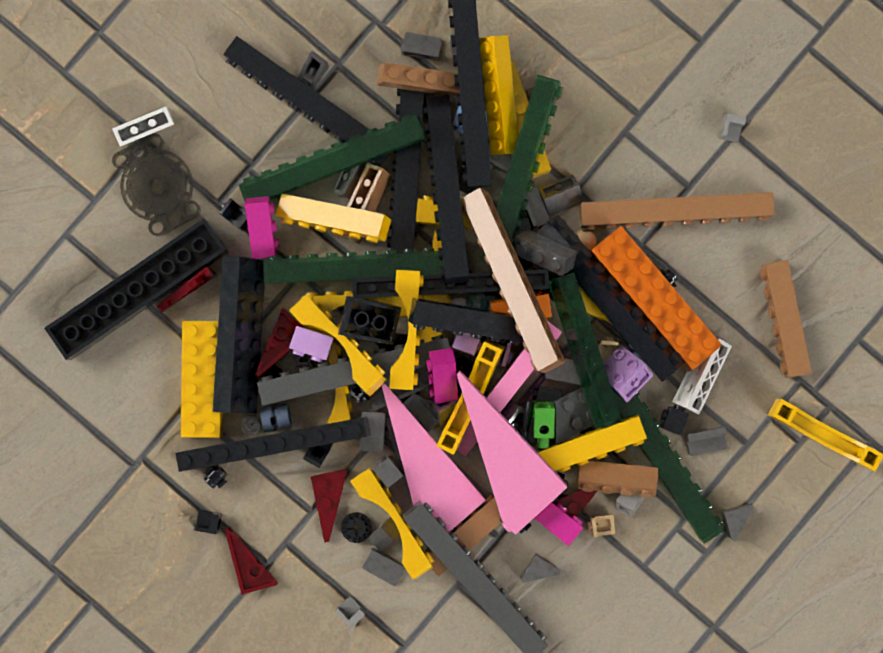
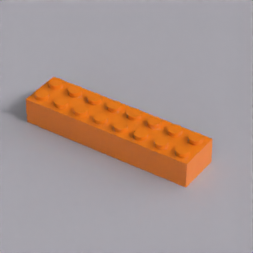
[591,226,722,372]

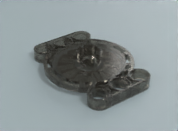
[112,133,201,237]

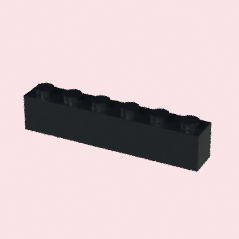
[408,298,524,345]

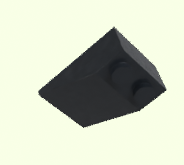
[338,296,402,345]

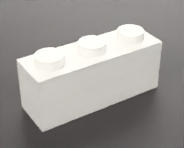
[112,106,175,147]

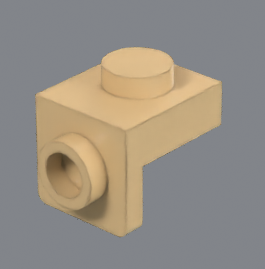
[596,337,619,365]
[587,514,615,538]

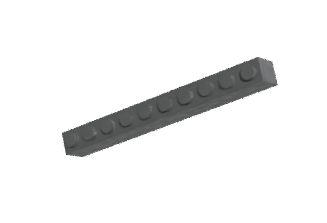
[257,335,450,405]
[402,500,548,653]

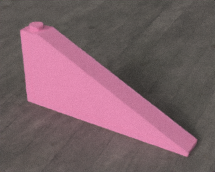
[457,321,562,457]
[457,370,568,535]
[381,383,486,532]

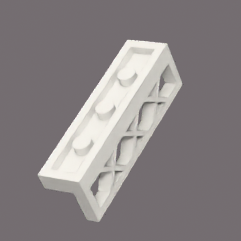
[672,337,732,415]

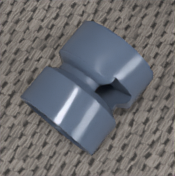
[260,404,292,433]

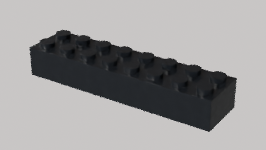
[213,256,266,414]

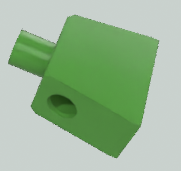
[533,401,555,448]

